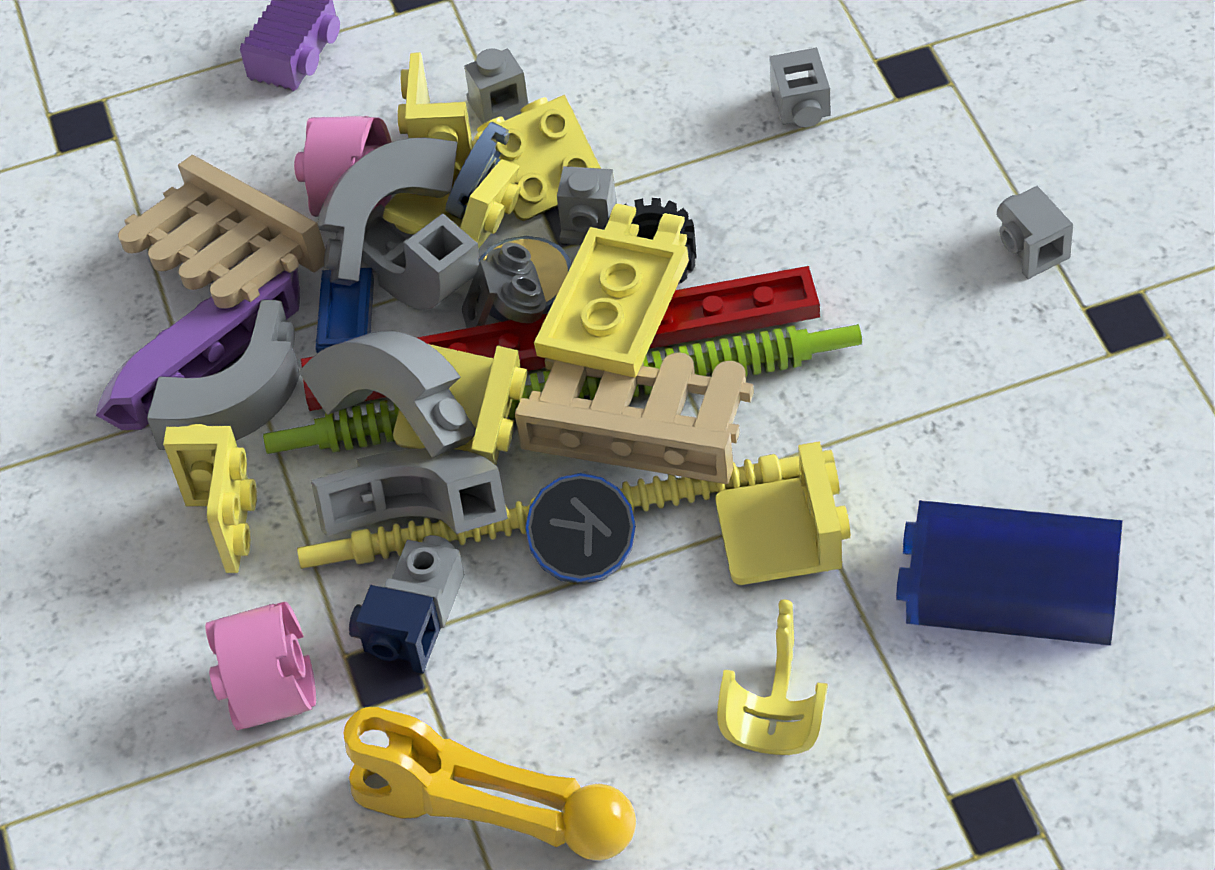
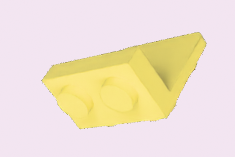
[398,52,473,187]
[472,94,601,221]
[383,159,521,249]
[393,344,527,465]
[163,424,257,573]
[715,441,851,585]

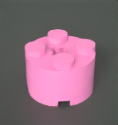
[294,116,392,217]
[205,602,316,730]

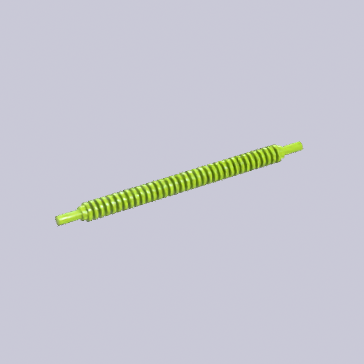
[263,324,862,454]

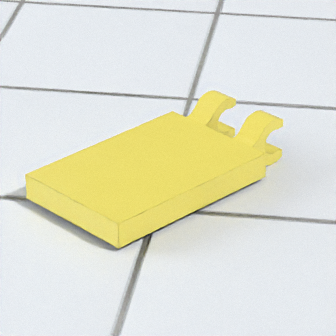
[534,204,689,378]

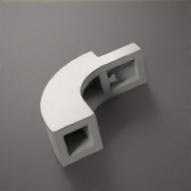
[317,137,457,286]
[361,204,479,310]
[147,300,300,450]
[299,331,476,458]
[311,448,508,537]

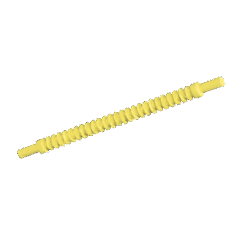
[297,450,835,569]

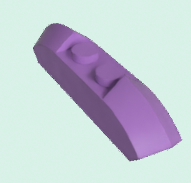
[96,268,300,430]

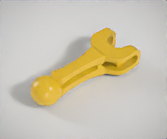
[343,707,636,860]

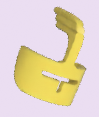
[717,599,828,755]

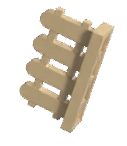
[118,154,326,308]
[515,353,754,484]

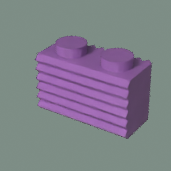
[240,0,340,91]

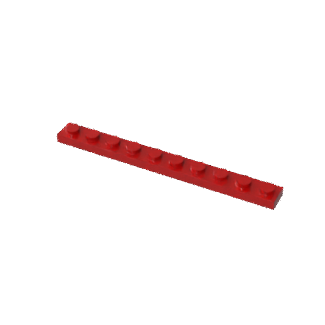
[301,266,820,411]

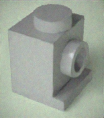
[769,47,831,127]
[464,48,529,124]
[557,166,617,245]
[996,186,1073,279]
[384,535,465,628]

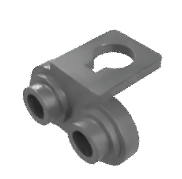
[462,243,546,328]

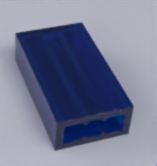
[896,500,1123,646]

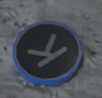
[526,473,636,583]

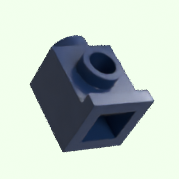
[349,585,441,674]

